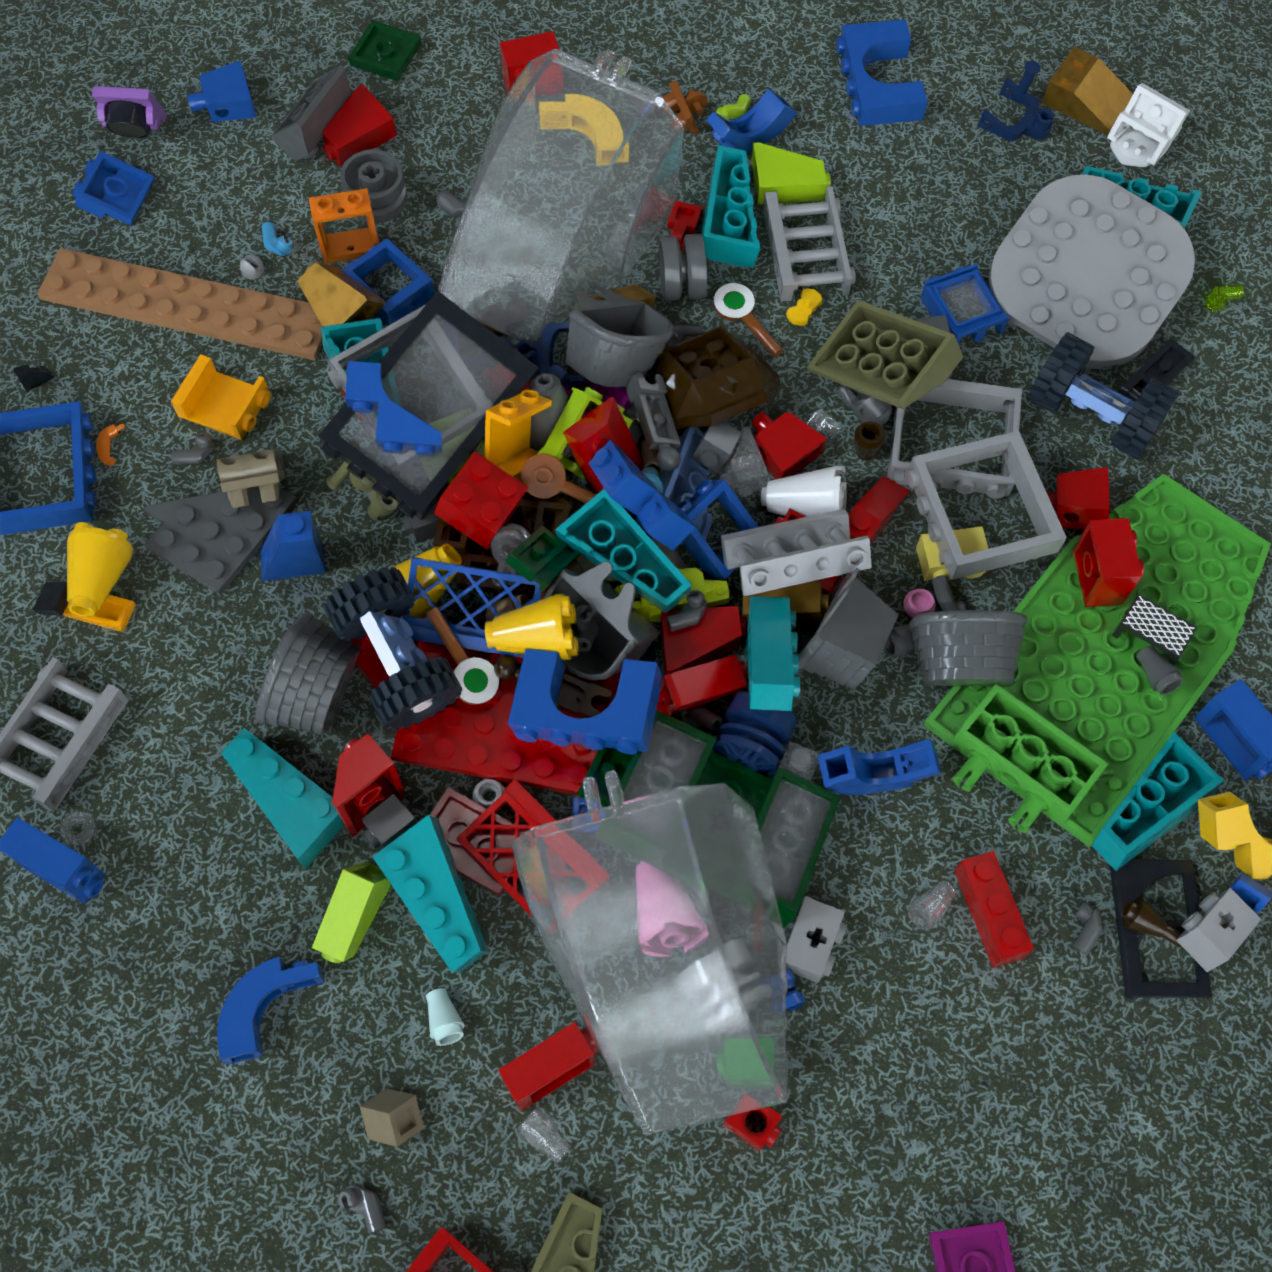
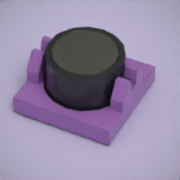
[92,86,167,138]

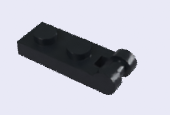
[1118,339,1195,402]

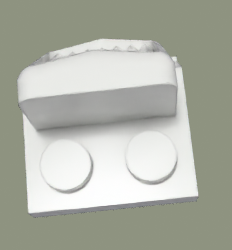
[1107,83,1190,167]

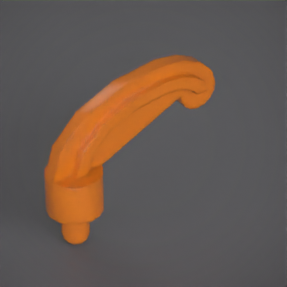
[96,424,125,466]

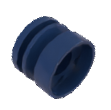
[712,692,798,777]

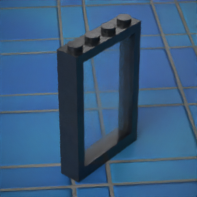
[318,291,539,520]

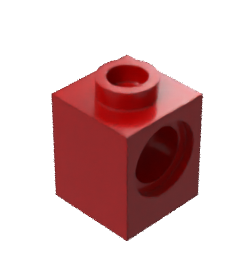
[723,1090,783,1151]

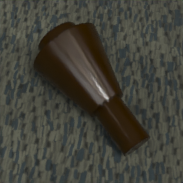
[1121,897,1182,947]

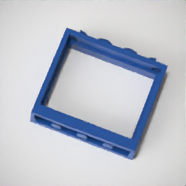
[0,401,98,535]

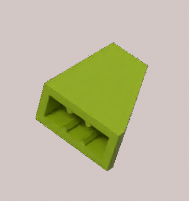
[751,142,831,204]
[312,861,391,963]

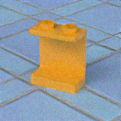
[171,354,271,440]
[484,390,552,482]

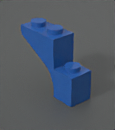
[345,361,442,456]
[589,440,695,551]

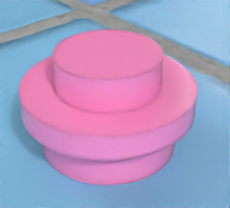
[903,589,936,618]

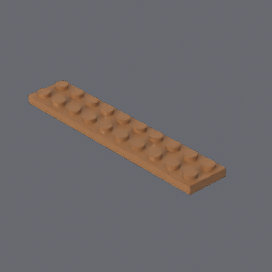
[37,248,323,361]

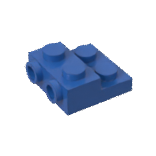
[72,151,155,226]

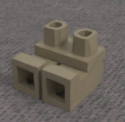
[217,447,287,508]

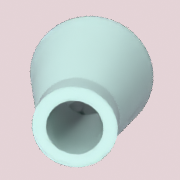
[426,988,465,1046]

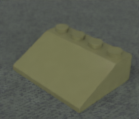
[806,300,963,409]

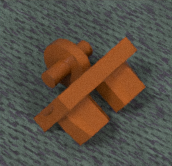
[659,80,708,135]

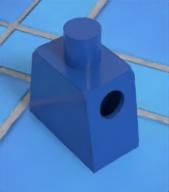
[187,61,256,122]

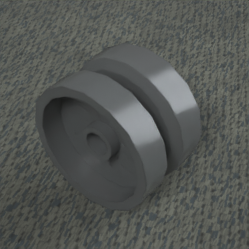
[340,149,407,223]
[659,233,707,302]

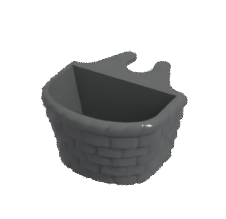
[565,287,674,387]
[543,562,660,681]
[794,568,899,690]
[909,610,1027,686]
[254,612,361,736]

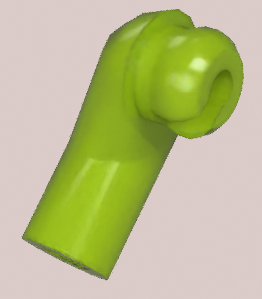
[716,94,752,119]

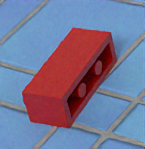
[954,851,1034,968]

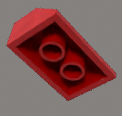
[563,397,644,511]
[332,733,406,837]

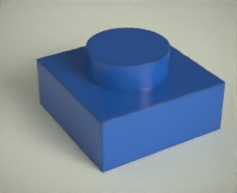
[1227,872,1272,915]

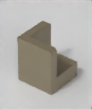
[360,1089,424,1147]

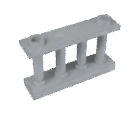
[763,186,856,302]
[721,509,872,596]
[0,657,128,812]

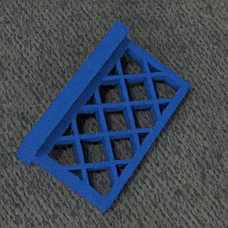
[402,557,541,658]

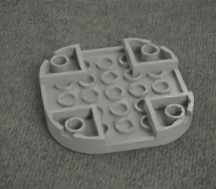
[988,175,1195,369]

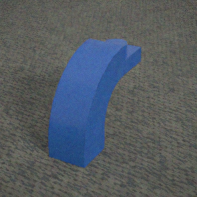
[706,89,798,154]
[818,739,942,795]
[217,957,325,1065]

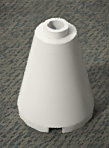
[761,466,847,517]

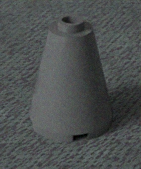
[529,373,573,455]

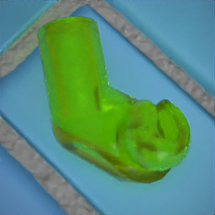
[1205,285,1244,312]

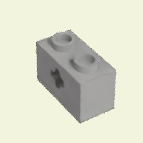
[1176,888,1262,972]
[779,896,847,983]

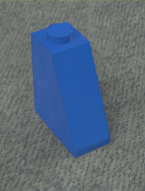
[260,511,326,581]

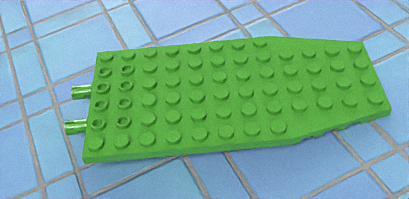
[923,474,1271,847]

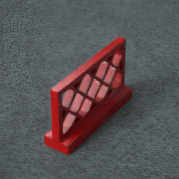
[456,779,611,938]

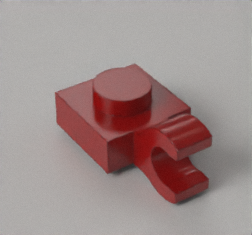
[667,200,703,252]

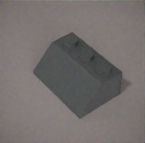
[271,65,351,161]

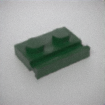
[505,525,580,591]

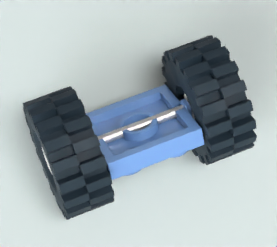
[1027,332,1180,460]
[323,567,463,731]

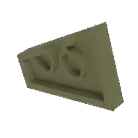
[531,1192,602,1272]

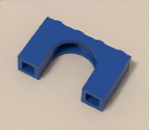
[836,19,927,126]
[508,649,663,754]

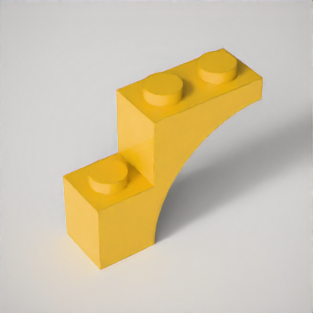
[1198,792,1272,880]

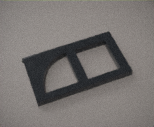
[1110,859,1212,999]

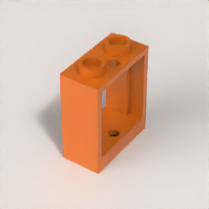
[309,188,379,264]

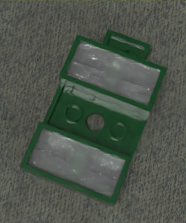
[577,710,841,928]

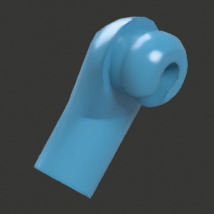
[261,222,293,256]

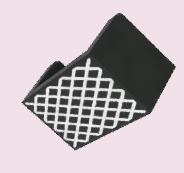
[1112,594,1197,665]

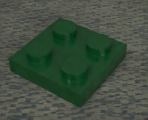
[348,20,422,81]

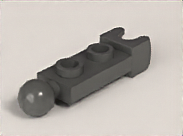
[626,372,681,472]

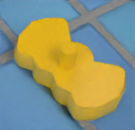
[786,288,823,326]

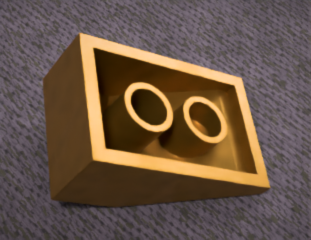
[1042,46,1133,135]

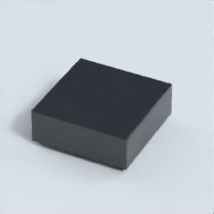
[33,582,68,616]

